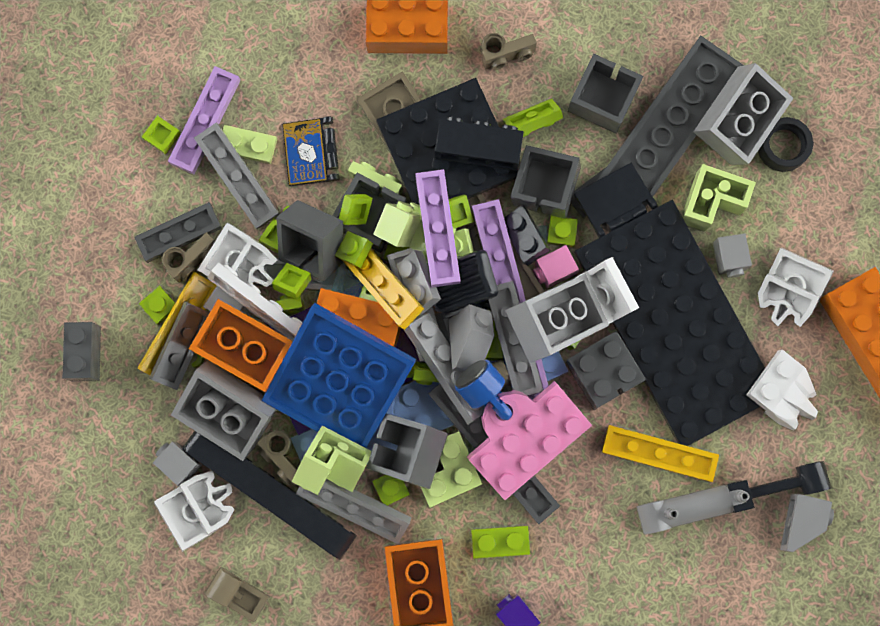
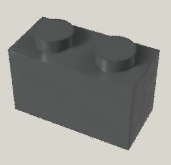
[62,322,101,382]

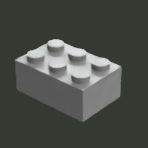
[693,63,793,165]
[505,274,609,363]
[171,360,277,461]

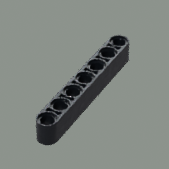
[182,431,357,560]

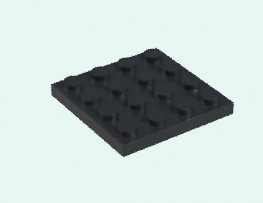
[376,78,519,205]

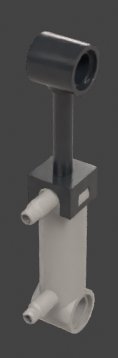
[636,461,832,535]

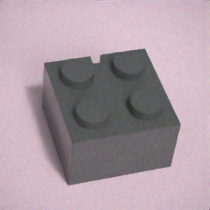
[567,53,644,134]
[511,145,581,219]
[332,172,407,253]
[276,200,343,282]
[565,331,646,410]
[366,413,448,489]

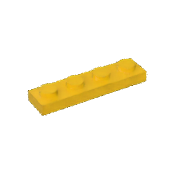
[343,249,424,330]
[137,272,217,375]
[601,425,719,483]

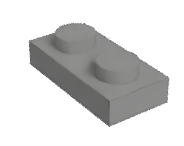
[396,250,441,314]

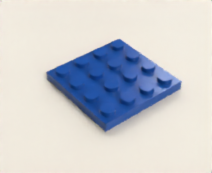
[262,303,416,448]

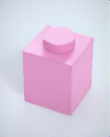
[533,245,579,289]

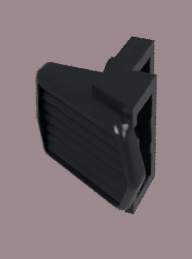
[428,250,498,319]

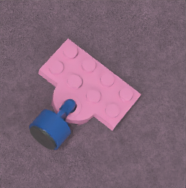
[455,360,592,500]

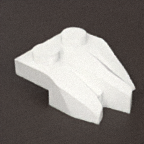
[198,223,277,287]
[758,248,834,327]
[573,257,639,324]
[746,350,818,430]
[154,471,234,552]

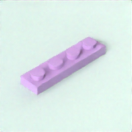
[168,66,241,175]
[416,169,461,287]

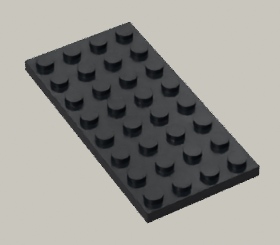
[574,199,765,446]

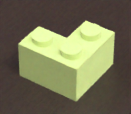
[682,164,756,231]
[373,201,456,256]
[292,426,372,495]
[420,431,483,507]

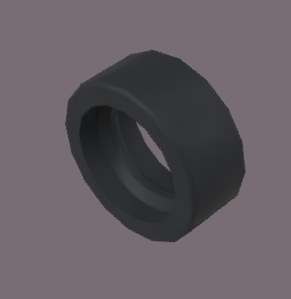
[758,117,814,172]

